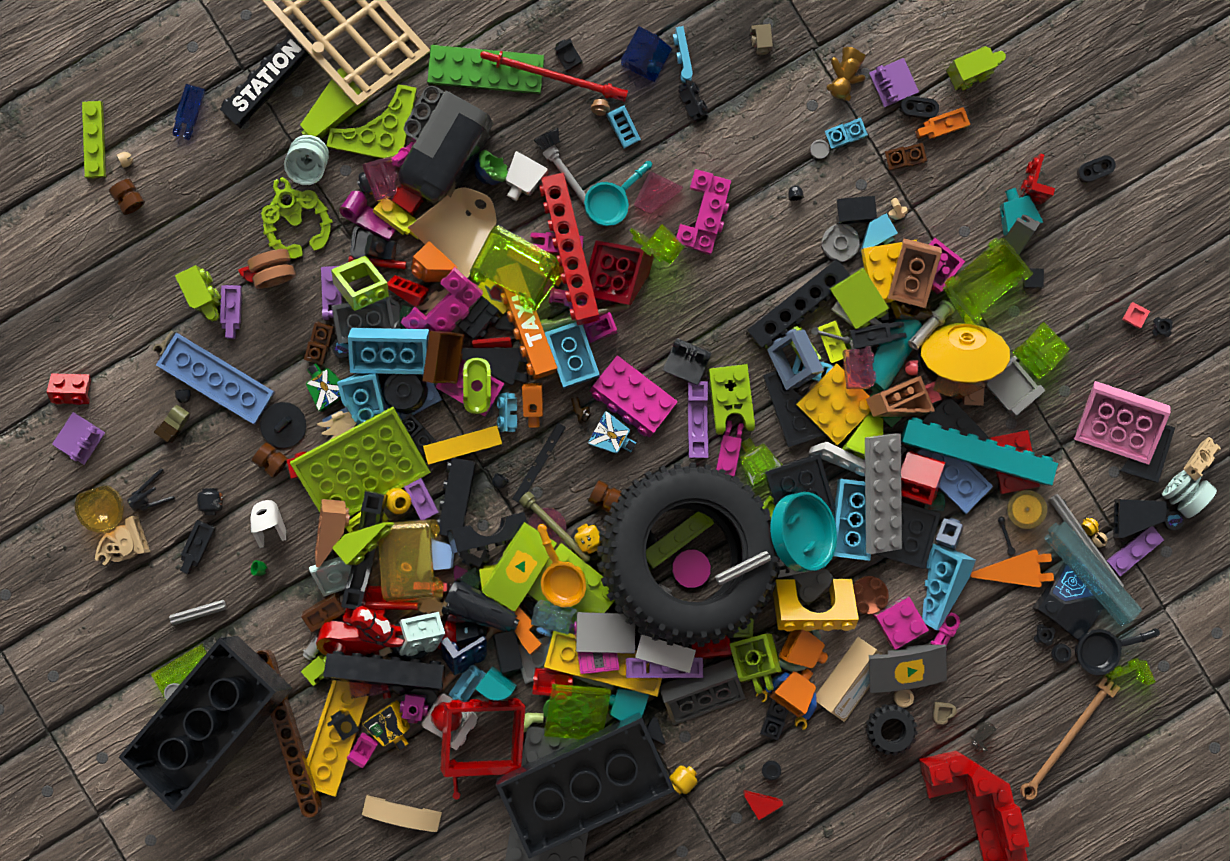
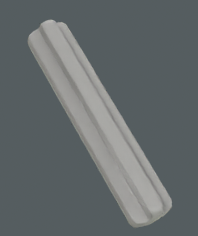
[715,551,771,585]
[169,600,227,625]

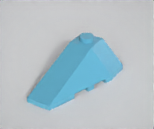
[337,373,386,425]
[922,544,976,630]

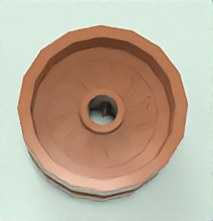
[247,249,296,289]

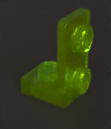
[1106,658,1156,685]

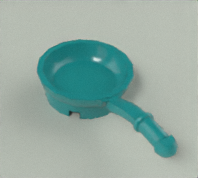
[584,161,653,226]

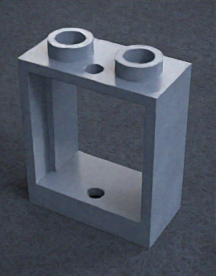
[767,329,824,390]

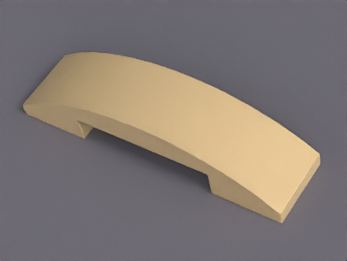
[362,795,442,832]

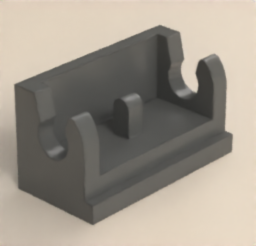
[999,214,1041,259]

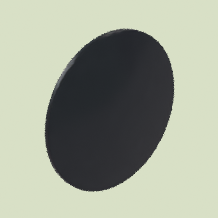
[260,402,306,448]

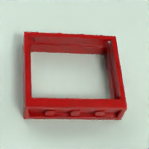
[441,698,525,777]

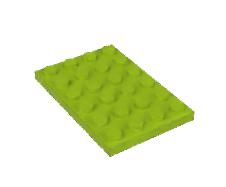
[290,407,431,516]

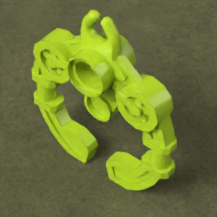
[261,177,333,259]

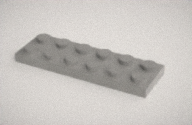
[865,433,902,554]

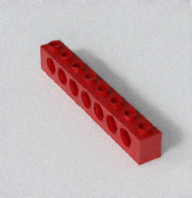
[539,173,600,326]

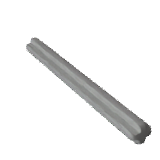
[1049,494,1124,592]

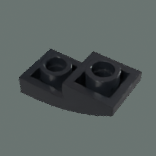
[402,413,437,455]
[760,699,789,740]

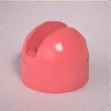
[905,360,918,376]

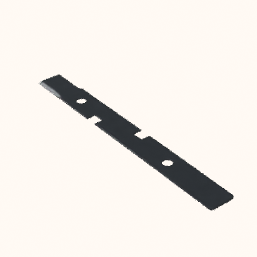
[512,423,566,503]

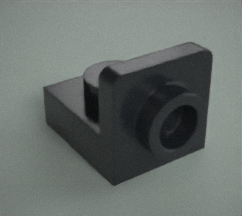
[554,39,583,72]
[364,235,397,260]

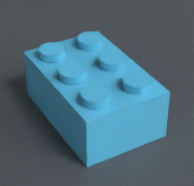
[545,322,600,389]

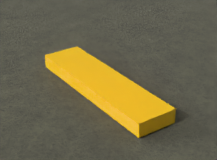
[423,426,502,465]

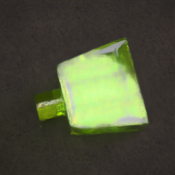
[739,438,782,486]

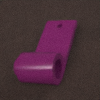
[339,191,396,241]

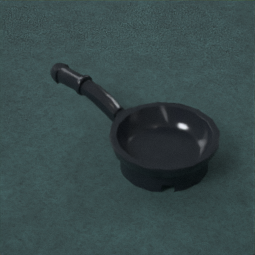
[381,373,428,414]
[1075,628,1160,675]

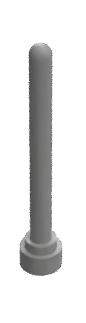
[543,145,586,204]

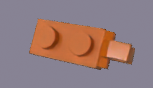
[915,107,970,139]

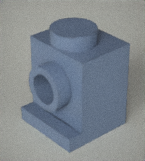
[936,518,963,550]

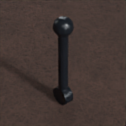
[998,516,1016,555]

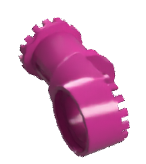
[549,286,587,309]
[931,612,960,650]

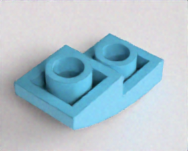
[825,118,868,149]

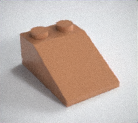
[888,238,942,308]
[315,499,350,567]

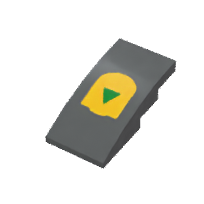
[869,644,947,693]

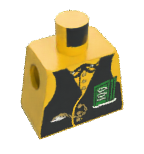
[363,700,410,750]

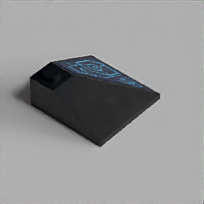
[1033,561,1113,641]

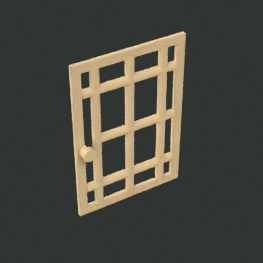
[261,0,430,106]

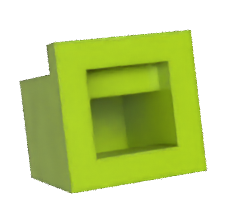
[301,655,326,686]

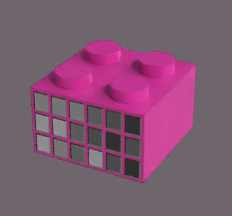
[873,595,929,650]

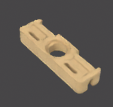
[1184,437,1221,481]

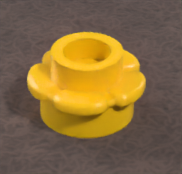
[1081,518,1099,536]

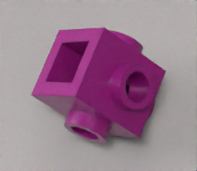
[400,693,429,723]

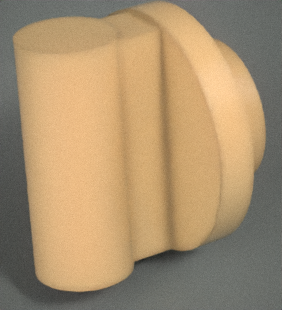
[889,198,908,220]

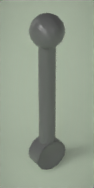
[811,328,851,344]

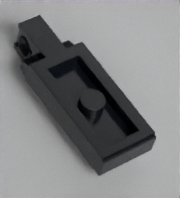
[180,520,216,574]

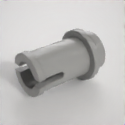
[303,635,319,661]

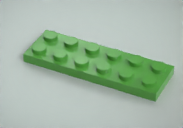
[427,45,544,94]

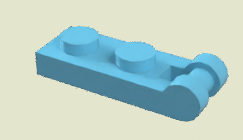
[672,26,693,84]

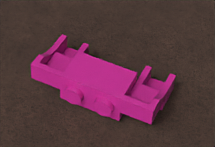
[675,169,731,255]
[401,267,483,332]

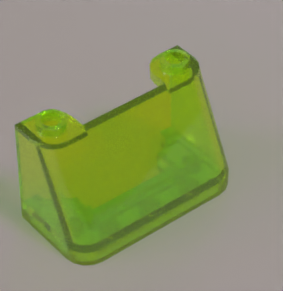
[470,225,559,312]
[943,238,1033,324]

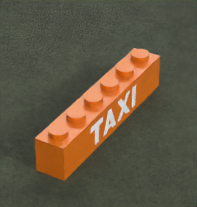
[494,263,557,380]

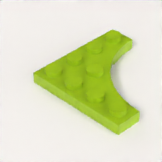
[326,84,417,161]

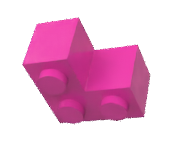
[928,238,965,294]

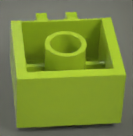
[946,46,1006,91]
[175,265,221,321]
[730,634,782,694]

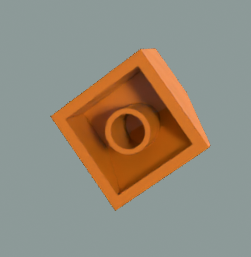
[411,241,457,282]

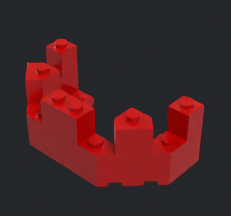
[919,750,1029,861]

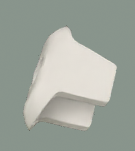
[250,500,286,548]

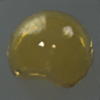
[74,485,125,533]

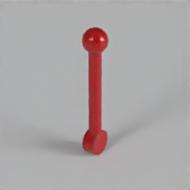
[449,759,461,800]

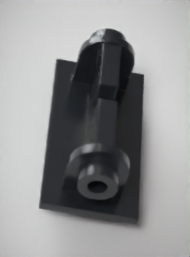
[678,80,708,121]

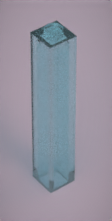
[1044,521,1142,626]

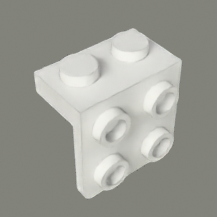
[421,693,478,750]

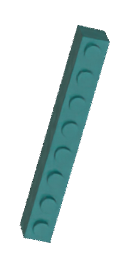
[901,417,1058,486]

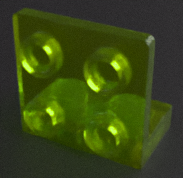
[629,224,685,264]
[1013,322,1070,379]

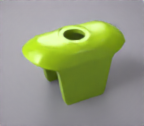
[463,358,491,414]

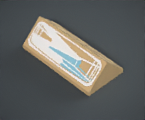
[817,637,882,722]

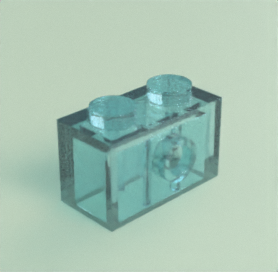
[531,600,577,634]

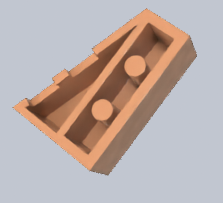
[866,376,935,417]

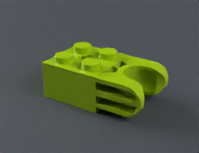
[708,364,755,435]

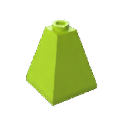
[841,412,883,460]

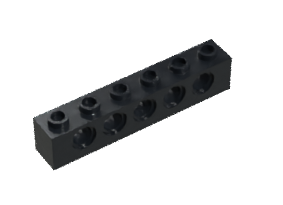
[746,259,851,349]

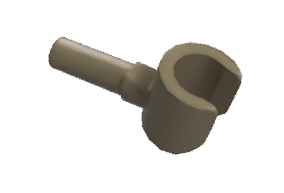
[153,331,175,355]

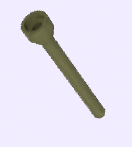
[540,303,630,333]
[519,491,590,562]

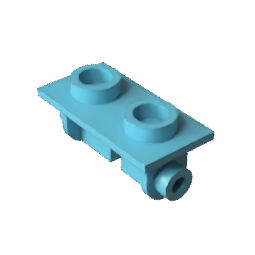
[497,393,517,432]
[448,665,486,702]

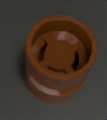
[109,179,145,215]
[252,442,288,478]
[588,480,621,514]

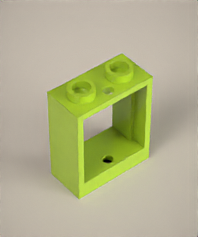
[331,256,389,311]

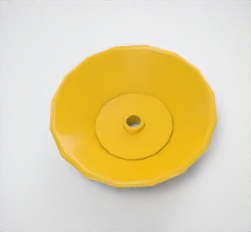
[921,323,1010,383]

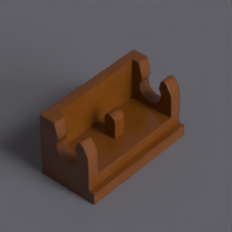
[301,593,345,632]

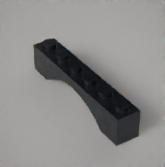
[341,491,387,610]

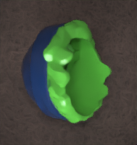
[474,150,508,185]

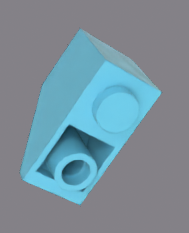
[860,213,898,252]

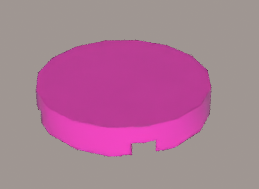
[672,550,711,588]

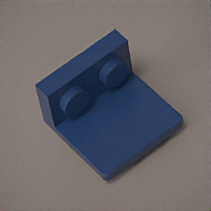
[441,636,487,675]

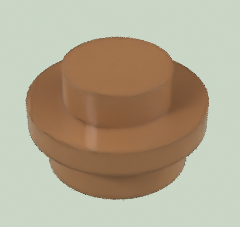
[591,99,610,116]

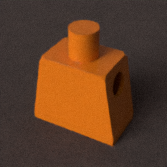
[522,383,544,428]

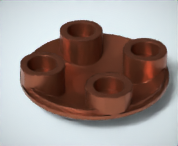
[853,576,889,615]

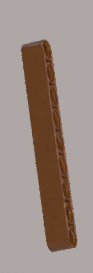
[257,650,322,818]

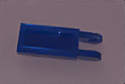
[173,84,206,140]

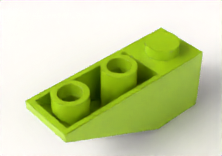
[332,522,395,565]

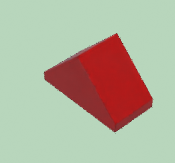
[743,790,783,820]

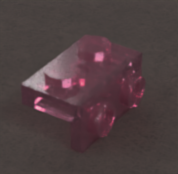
[843,346,876,389]

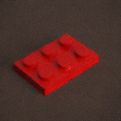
[989,430,1040,494]

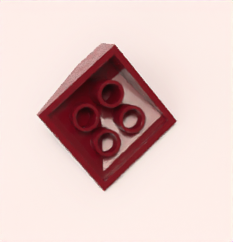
[588,240,655,306]

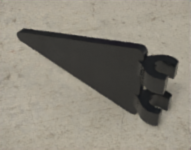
[462,348,528,385]

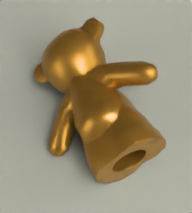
[827,47,866,101]

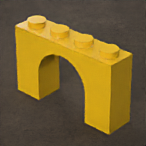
[773,579,859,631]

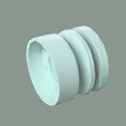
[284,135,329,185]
[1162,470,1217,518]

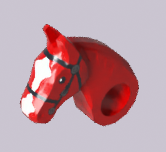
[316,606,405,656]

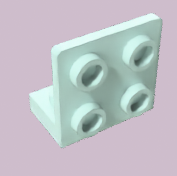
[399,612,445,656]

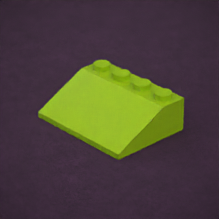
[528,543,615,631]

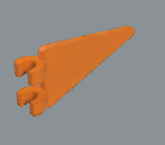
[970,549,1054,587]

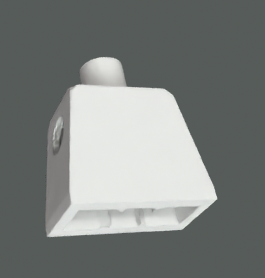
[506,151,549,201]

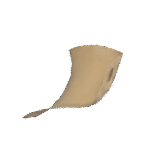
[408,188,497,278]

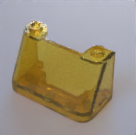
[379,519,444,602]

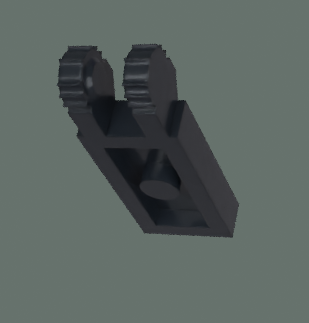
[850,321,907,351]

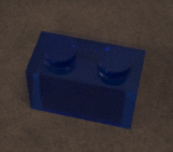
[621,26,672,82]

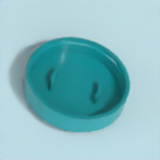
[771,492,837,572]

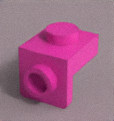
[347,732,379,768]

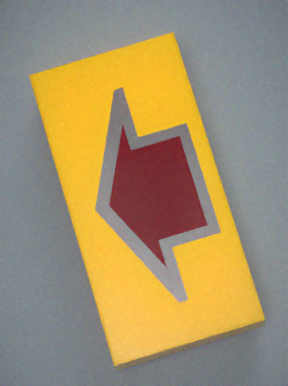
[478,276,508,315]

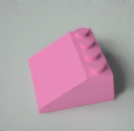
[1074,381,1170,464]

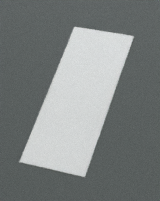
[635,635,696,673]

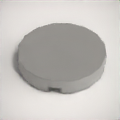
[821,224,860,262]

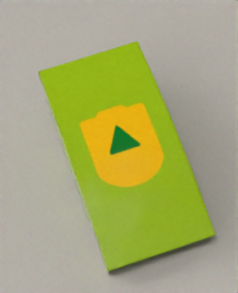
[482,522,557,612]

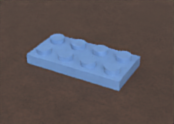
[917,449,993,514]

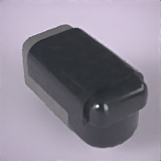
[398,86,494,206]

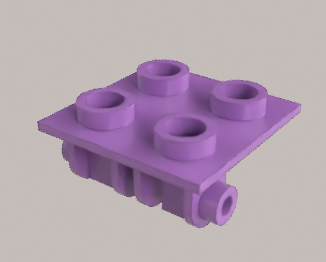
[869,58,919,107]
[52,412,105,465]

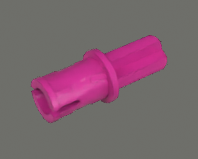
[391,142,416,167]

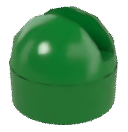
[251,560,268,576]

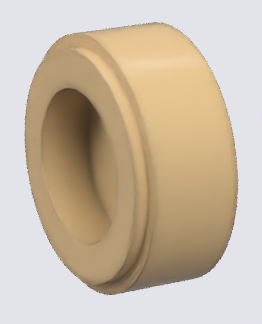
[894,689,914,708]

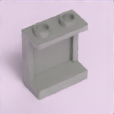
[984,356,1045,416]

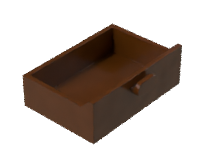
[423,331,464,384]

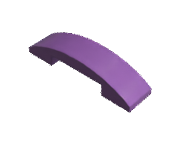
[688,381,708,458]

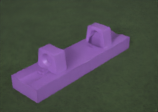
[626,658,703,678]

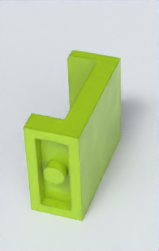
[830,268,889,329]

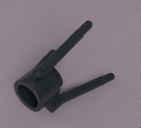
[127,468,175,512]

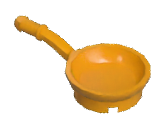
[537,524,586,607]

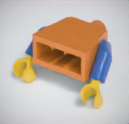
[756,668,817,730]

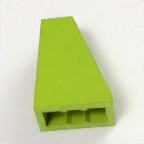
[300,67,368,139]

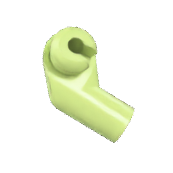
[524,713,544,733]

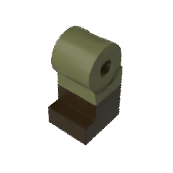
[154,405,190,443]

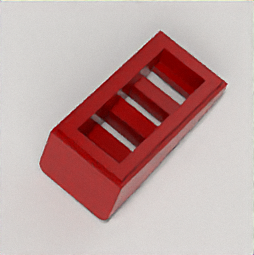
[387,275,429,308]

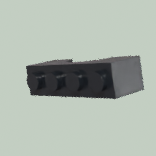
[447,512,527,556]

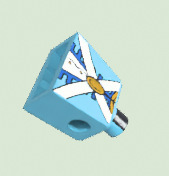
[588,411,637,454]

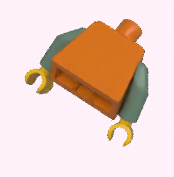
[778,630,828,672]

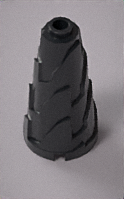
[441,578,520,632]

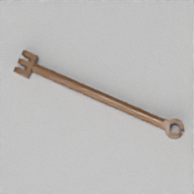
[1020,675,1120,800]

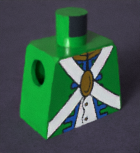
[306,364,341,412]

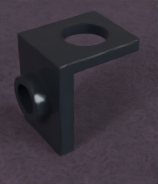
[327,710,359,740]

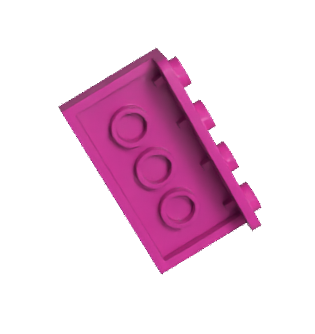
[590,355,678,437]

